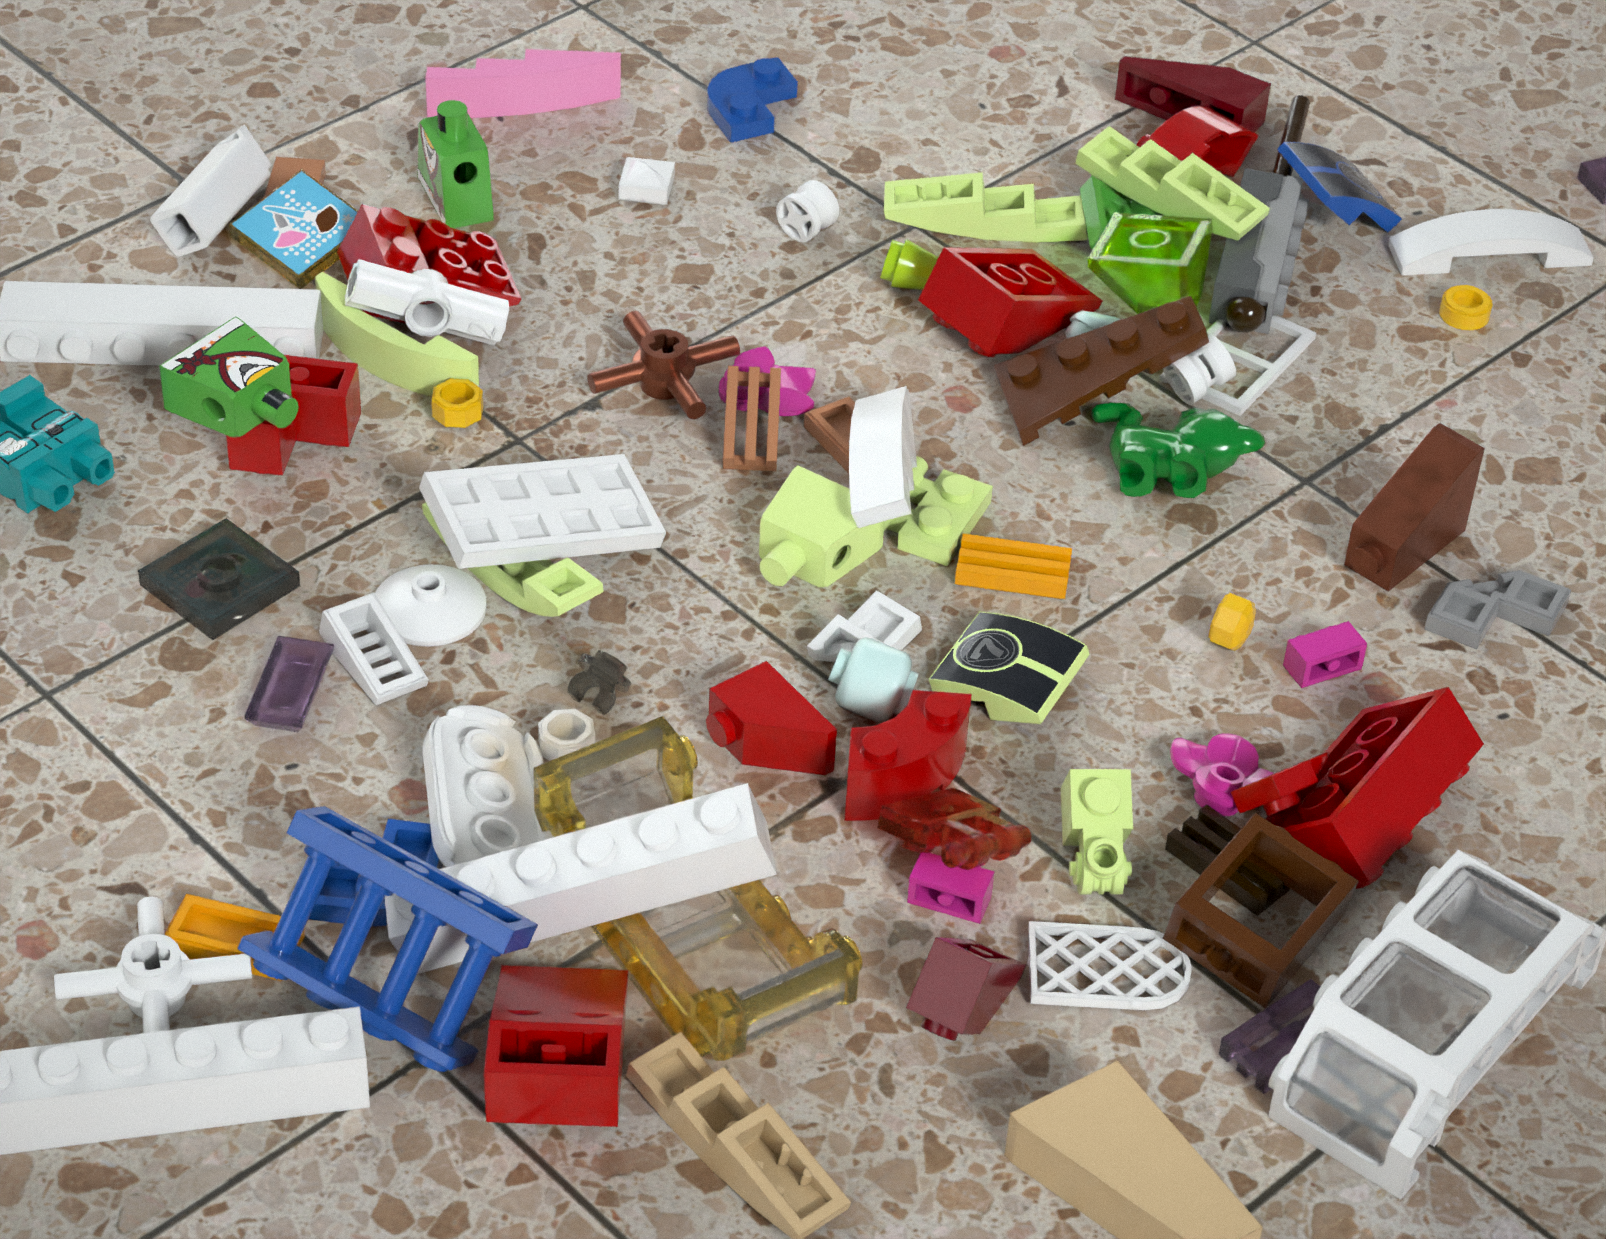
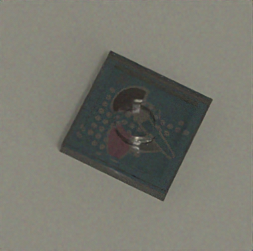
[138,518,300,640]

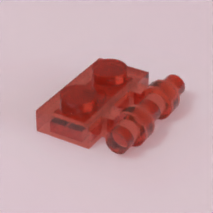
[877,788,1032,870]

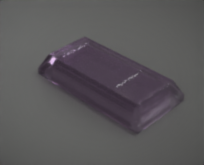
[245,636,334,732]

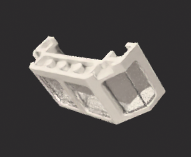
[1268,850,1606,1200]

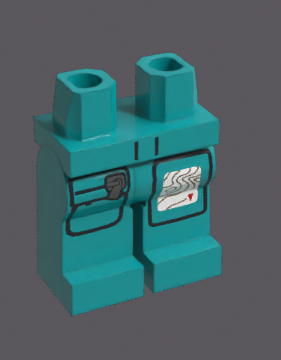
[0,375,115,513]

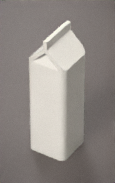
[150,125,272,257]

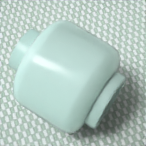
[828,637,919,723]

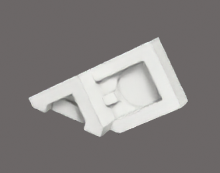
[807,590,922,662]

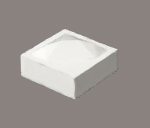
[619,157,675,205]

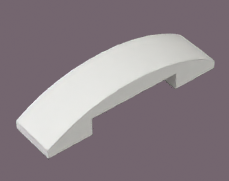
[1388,209,1593,275]

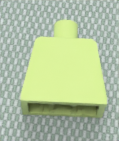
[759,465,885,588]

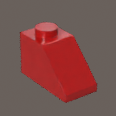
[706,661,837,776]

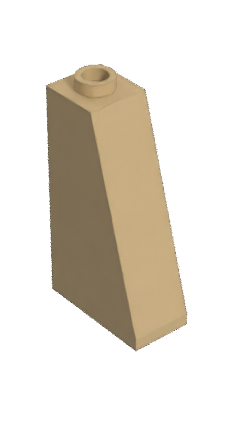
[1005,1061,1263,1239]

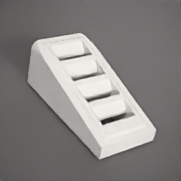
[319,592,428,705]

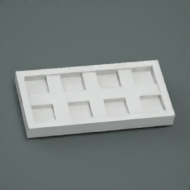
[419,454,666,569]

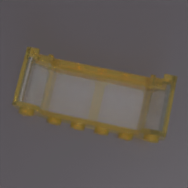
[533,716,862,1061]

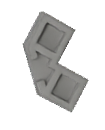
[1424,570,1571,649]

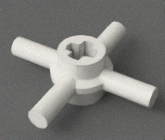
[54,897,252,1033]

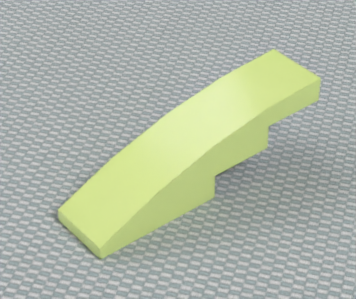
[1075,126,1270,241]
[884,172,1087,243]

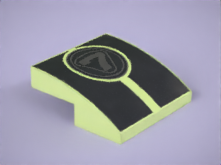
[929,611,1090,724]

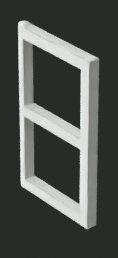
[1159,314,1316,416]

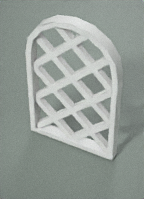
[1027,921,1192,1010]

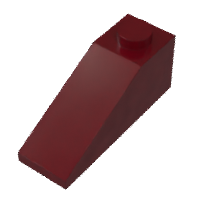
[1115,56,1271,133]

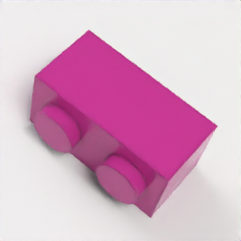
[1283,621,1367,688]
[907,850,995,924]

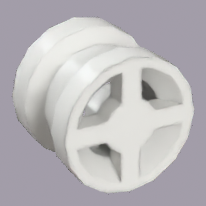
[776,180,839,242]

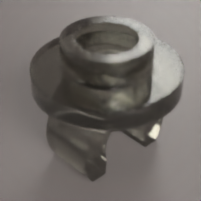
[567,650,632,715]

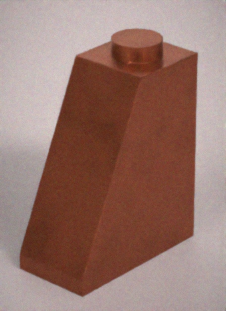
[1344,423,1485,592]

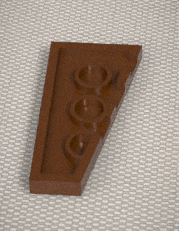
[993,295,1209,446]

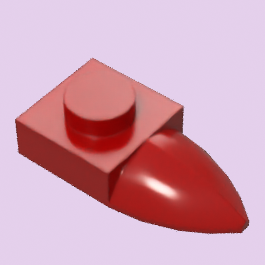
[1231,751,1329,816]

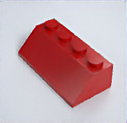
[1266,687,1484,889]

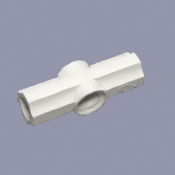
[345,259,509,345]

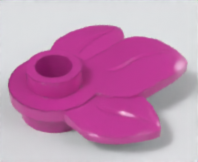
[718,346,816,416]
[1170,733,1274,816]

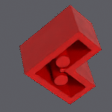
[226,355,361,476]

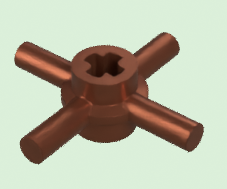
[587,311,740,419]

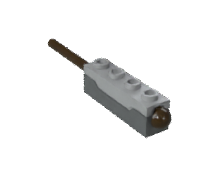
[1209,95,1310,334]

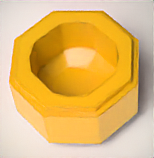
[431,379,483,428]
[1208,592,1256,651]

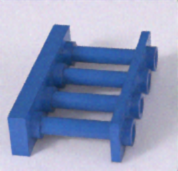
[238,806,538,1072]

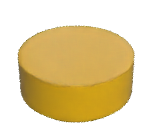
[1439,285,1493,330]

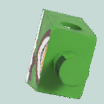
[418,100,494,228]
[159,316,299,437]

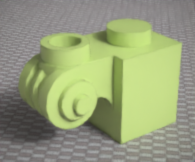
[1061,769,1133,894]

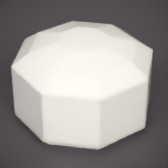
[538,709,595,766]

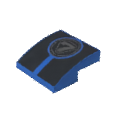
[1277,142,1402,233]

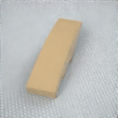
[626,1032,851,1239]

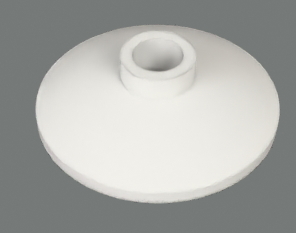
[375,564,487,647]

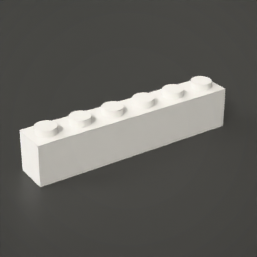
[0,281,323,366]
[385,783,777,974]
[0,1007,370,1155]

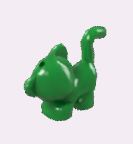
[1091,402,1265,498]

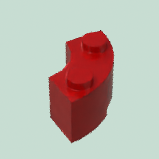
[1136,106,1259,177]
[844,690,972,821]

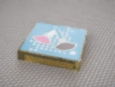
[228,169,358,289]

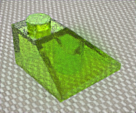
[1088,213,1213,314]

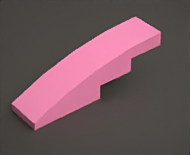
[425,49,621,118]

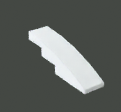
[849,386,917,528]

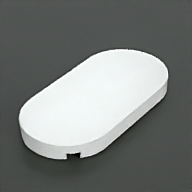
[423,705,554,867]

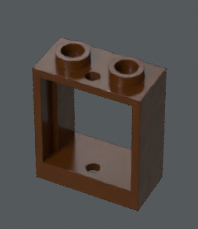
[1163,813,1358,1009]

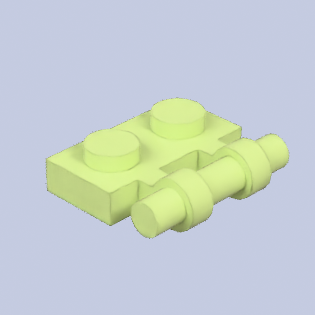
[884,456,993,566]

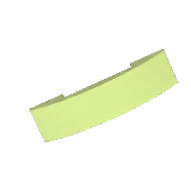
[315,272,479,397]
[422,502,603,617]

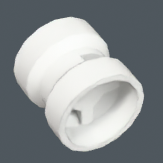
[1163,333,1236,405]

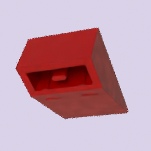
[337,204,522,324]
[484,965,629,1127]

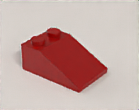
[918,247,1103,357]

